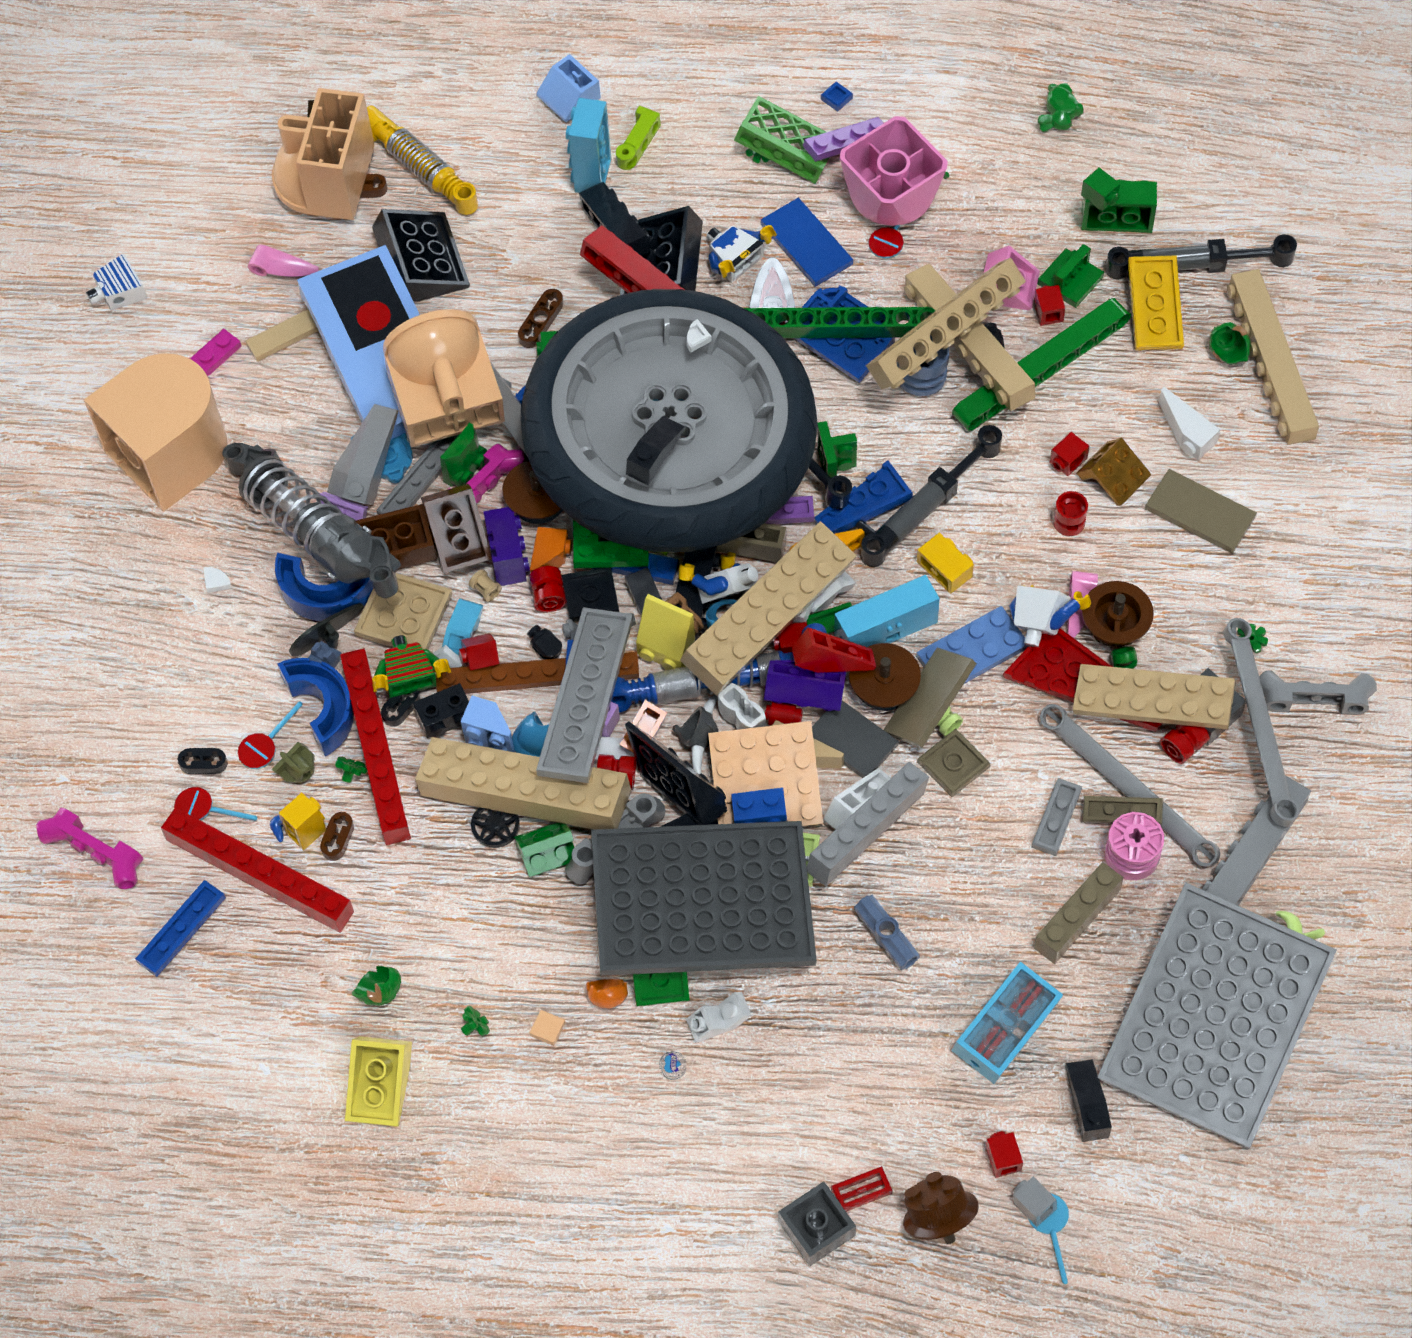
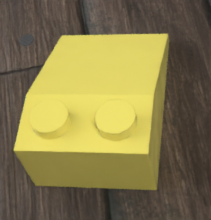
[636,594,695,670]
[345,1036,412,1127]

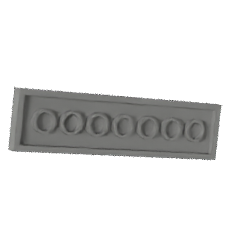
[536,607,633,783]

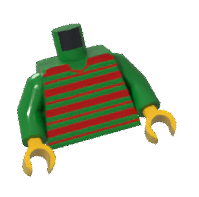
[372,635,451,698]

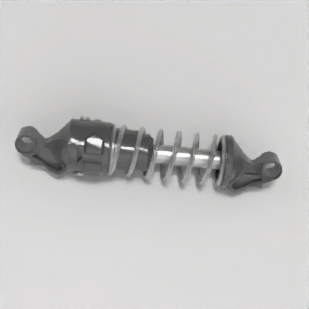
[222,442,401,598]

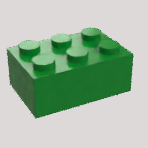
[1081,179,1157,233]

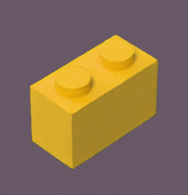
[917,532,974,594]
[279,792,326,851]

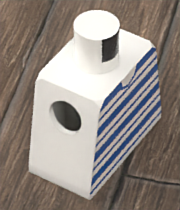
[86,254,147,310]

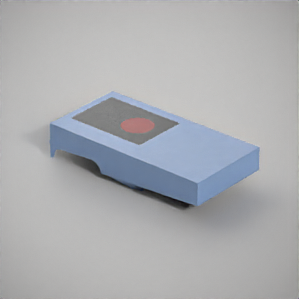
[297,245,420,439]

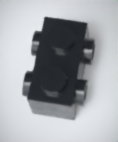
[413,683,469,738]

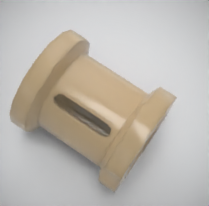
[469,569,502,602]

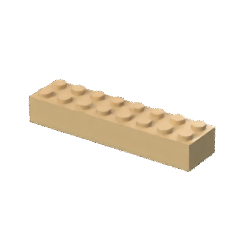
[680,521,857,696]
[415,737,631,830]

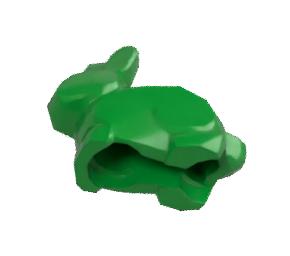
[1038,83,1084,132]

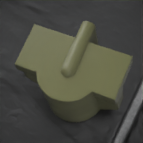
[272,742,315,783]

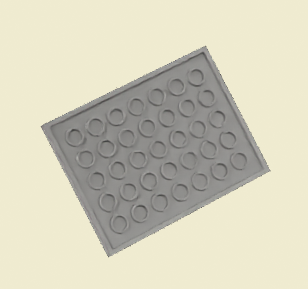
[1097,882,1337,1149]

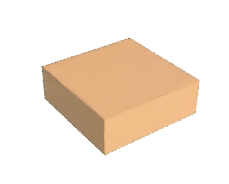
[529,1010,566,1046]

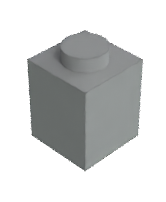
[1013,1176,1057,1227]

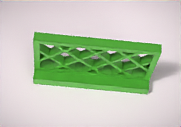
[734,95,830,184]

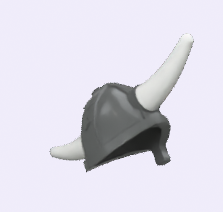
[672,694,719,774]

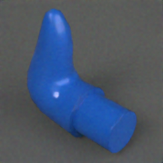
[270,815,284,843]

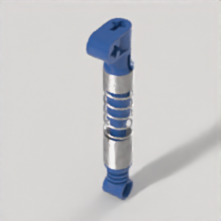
[611,623,827,713]

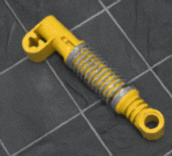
[367,105,478,215]

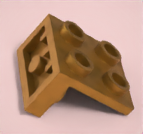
[1077,437,1151,506]

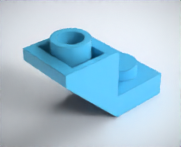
[442,598,484,656]

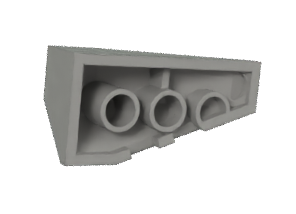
[327,404,399,505]

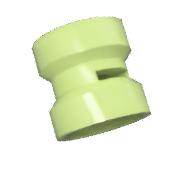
[937,706,963,736]

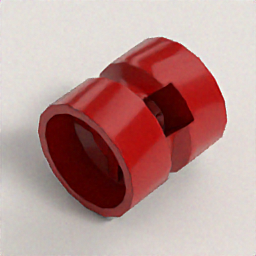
[1053,491,1088,536]
[529,566,566,612]
[1160,725,1210,764]
[597,754,636,790]

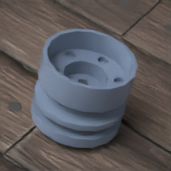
[897,335,949,396]

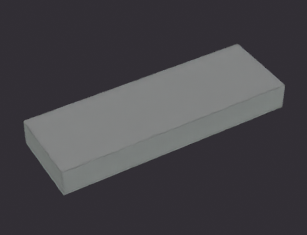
[1031,778,1083,856]

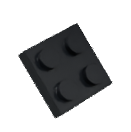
[562,567,619,622]

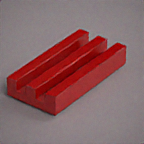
[831,1166,893,1212]

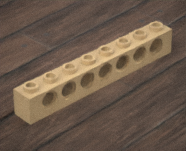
[866,258,1026,390]

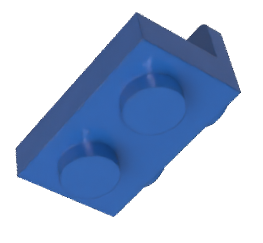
[731,787,787,824]

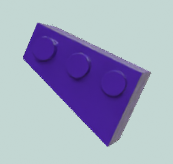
[483,507,530,586]
[764,660,846,711]

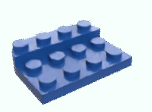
[794,285,895,383]

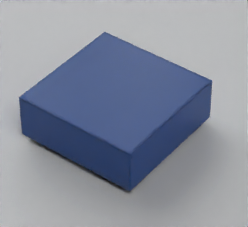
[821,81,853,112]

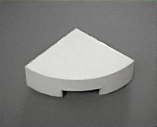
[686,319,712,353]
[203,567,232,593]
[433,645,462,668]

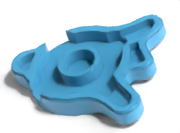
[351,433,413,483]

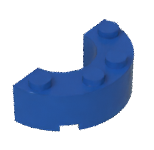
[275,552,374,621]
[277,658,354,756]

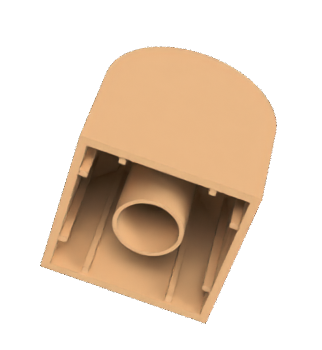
[84,353,228,512]

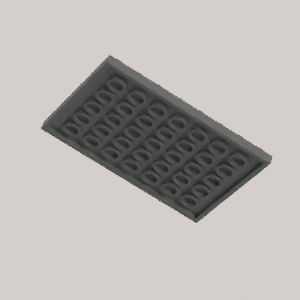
[591,821,817,976]

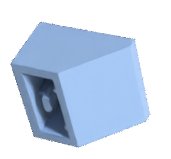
[536,54,601,122]
[461,695,515,752]

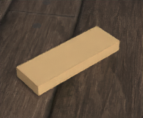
[245,309,319,362]

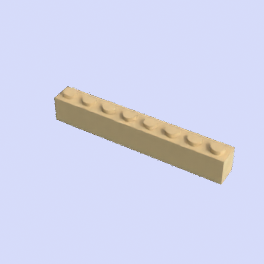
[904,263,1035,412]
[1227,269,1319,445]

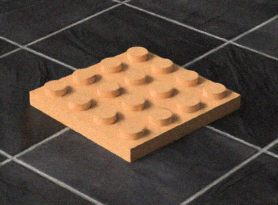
[708,721,823,827]

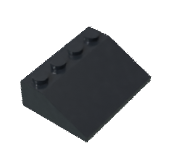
[620,206,703,295]
[372,209,470,301]
[625,721,727,825]

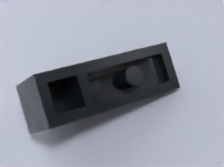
[626,416,685,486]
[1066,1059,1112,1142]

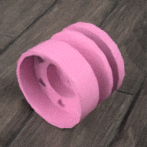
[1105,812,1164,881]

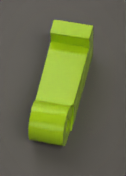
[615,105,661,170]

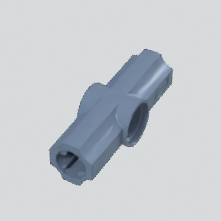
[854,894,920,970]

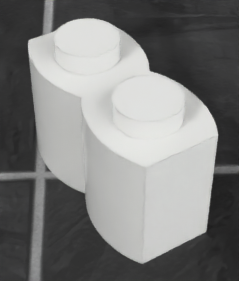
[718,683,766,730]

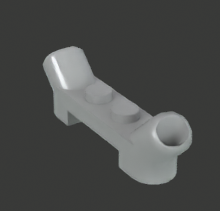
[1259,670,1377,715]
[565,793,666,884]

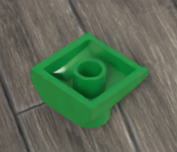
[440,422,487,487]

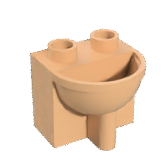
[272,88,375,220]
[383,309,505,448]

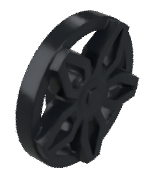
[471,807,520,848]

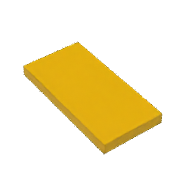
[1128,256,1184,350]

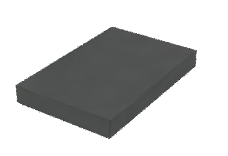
[812,700,899,778]

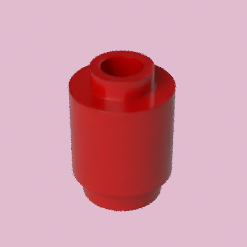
[765,702,803,726]

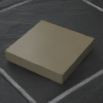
[917,728,991,797]

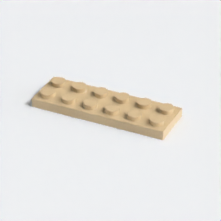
[1073,664,1236,730]

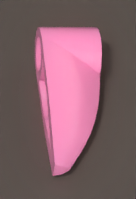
[248,245,319,277]
[1067,571,1098,638]

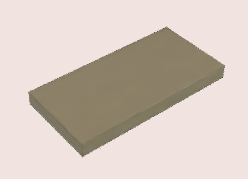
[1145,469,1257,554]
[884,647,977,748]

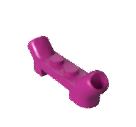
[447,443,525,504]
[36,807,144,889]

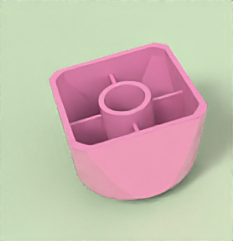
[840,116,948,226]

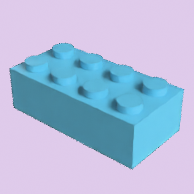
[566,98,612,193]

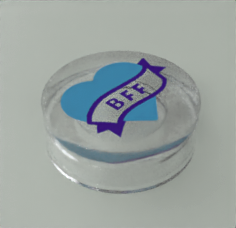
[659,1051,686,1080]

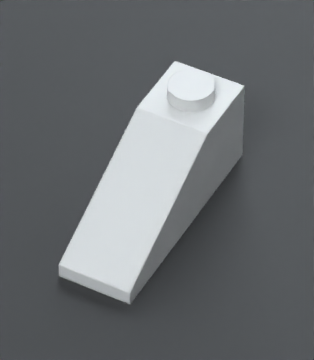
[1159,387,1220,460]
[823,767,891,830]

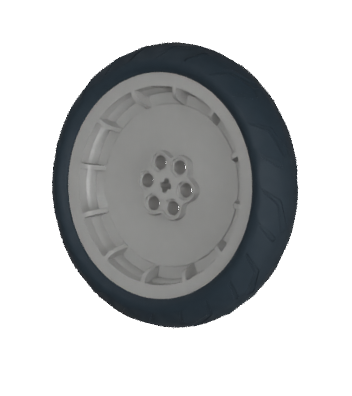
[521,289,818,552]

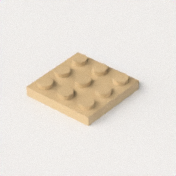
[354,573,452,649]

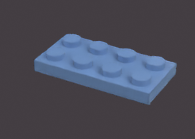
[916,606,1028,684]

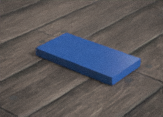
[761,197,853,287]

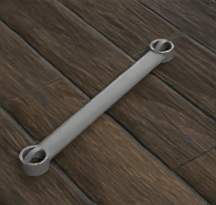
[1223,618,1300,827]
[1040,704,1221,867]

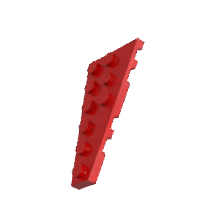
[1003,628,1164,732]

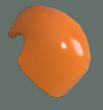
[586,979,628,1009]

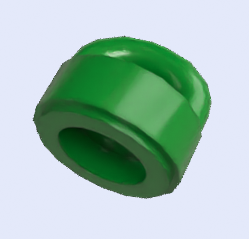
[1111,646,1138,669]

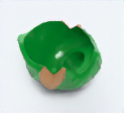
[1209,322,1251,365]
[351,965,401,1006]

